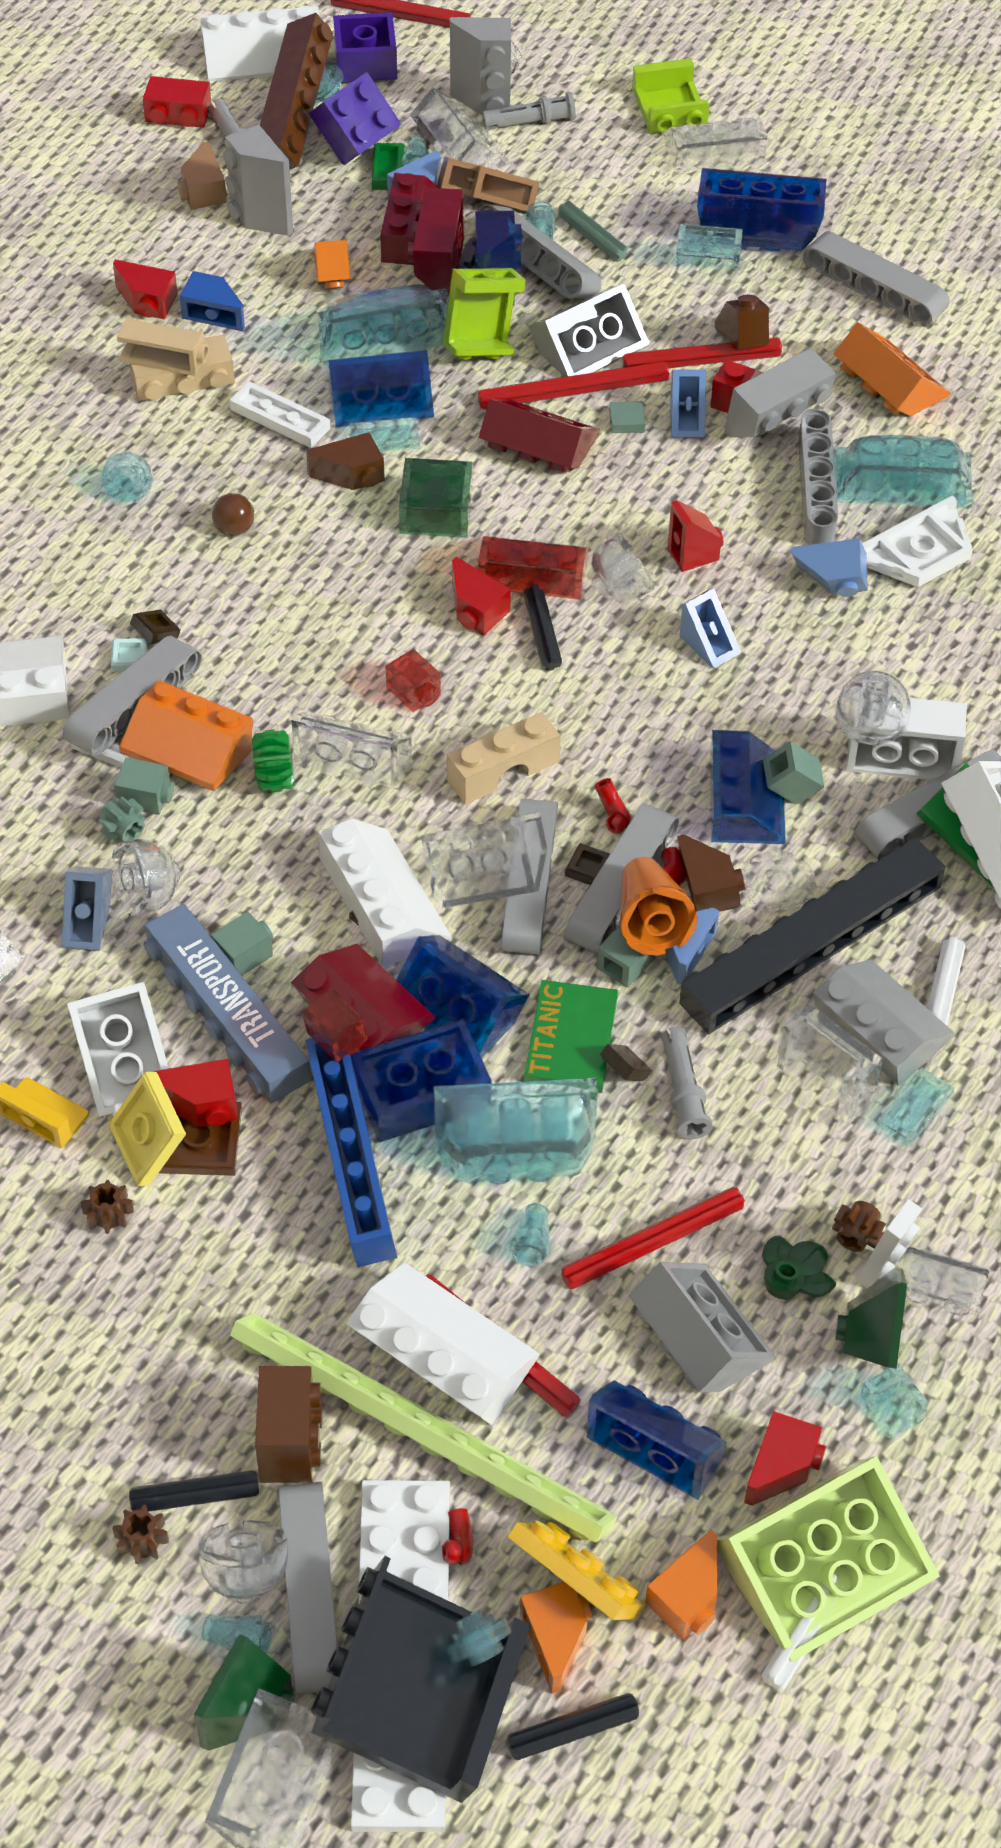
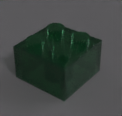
[399,458,473,538]

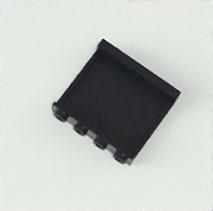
[311,1556,531,1803]

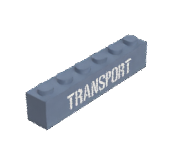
[144,904,311,1104]

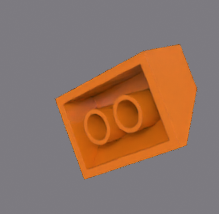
[833,322,951,416]
[119,680,253,791]

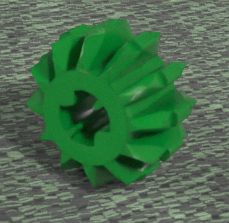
[252,729,294,793]

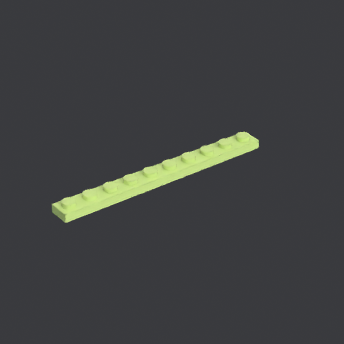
[230,1313,617,1542]

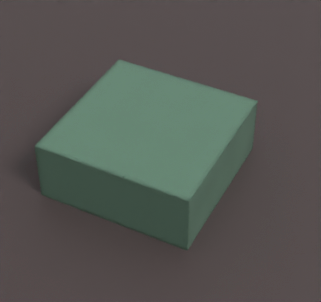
[609,401,645,433]

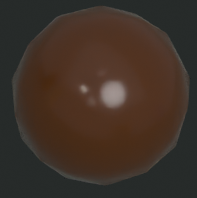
[212,493,254,536]

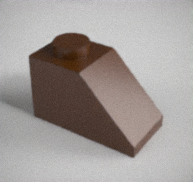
[715,294,769,350]
[306,432,385,490]
[677,835,745,912]

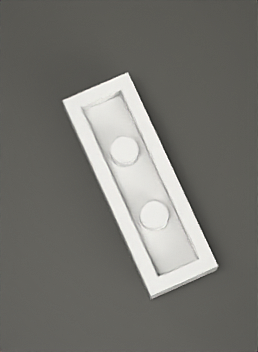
[229,381,330,448]
[855,1199,922,1288]

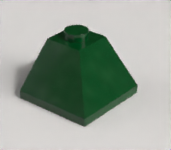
[835,1268,907,1369]
[194,1634,296,1751]

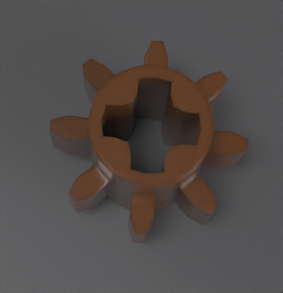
[81,1180,134,1234]
[832,1201,886,1252]
[112,1505,169,1565]

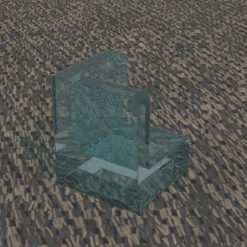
[859,1363,928,1439]

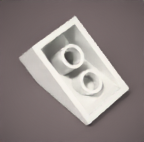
[0,636,70,726]
[67,982,169,1118]

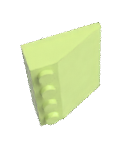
[717,1456,940,1662]

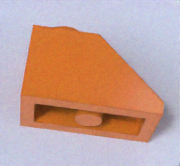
[313,240,350,289]
[645,1530,717,1640]
[520,1581,592,1694]

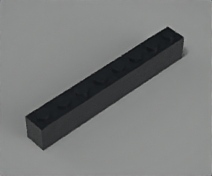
[679,838,946,1035]

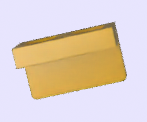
[0,1077,89,1149]

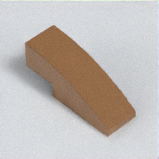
[437,157,540,213]

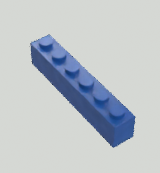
[305,1030,398,1268]

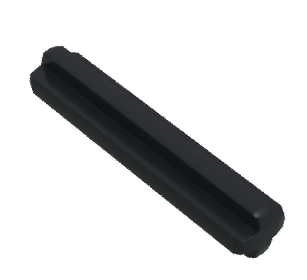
[523,584,562,671]
[129,1470,259,1512]
[507,1693,639,1760]

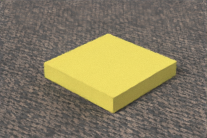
[109,1072,186,1186]

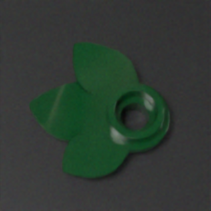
[762,1235,836,1300]

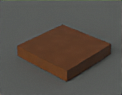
[159,1102,242,1176]

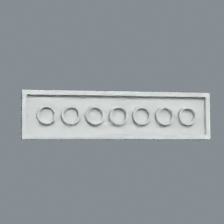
[351,1480,450,1832]

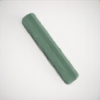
[558,201,628,262]

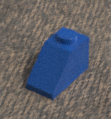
[180,271,245,332]

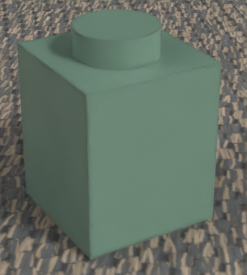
[763,741,824,804]
[114,757,174,815]
[211,911,274,976]
[597,925,655,988]

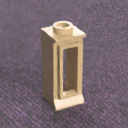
[117,315,209,376]

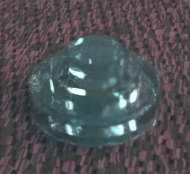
[315,61,343,103]
[102,452,153,503]
[446,1610,513,1667]

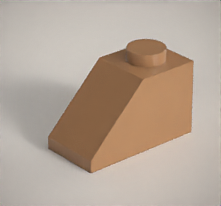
[177,141,227,210]

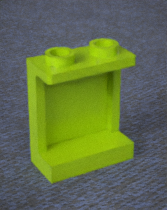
[632,58,709,134]
[443,268,526,360]

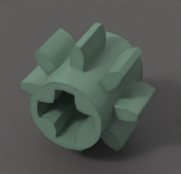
[98,796,146,842]

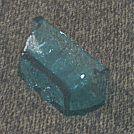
[318,284,449,369]
[835,435,973,508]
[434,1078,598,1184]

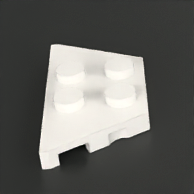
[862,495,973,587]

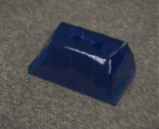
[697,168,827,251]

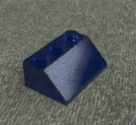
[475,210,522,306]
[326,350,434,427]
[709,730,786,844]
[396,935,530,1064]
[351,1019,492,1143]
[586,1380,727,1500]

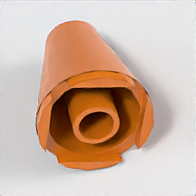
[620,857,698,956]

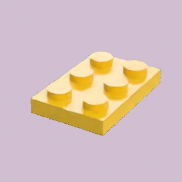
[508,1521,647,1620]

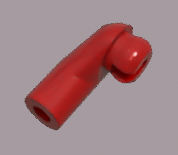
[595,778,632,834]
[661,847,685,885]
[442,1508,474,1565]

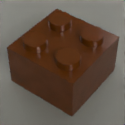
[255,1366,323,1483]

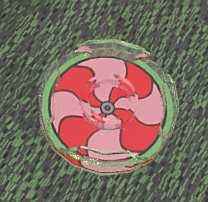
[741,850,816,916]

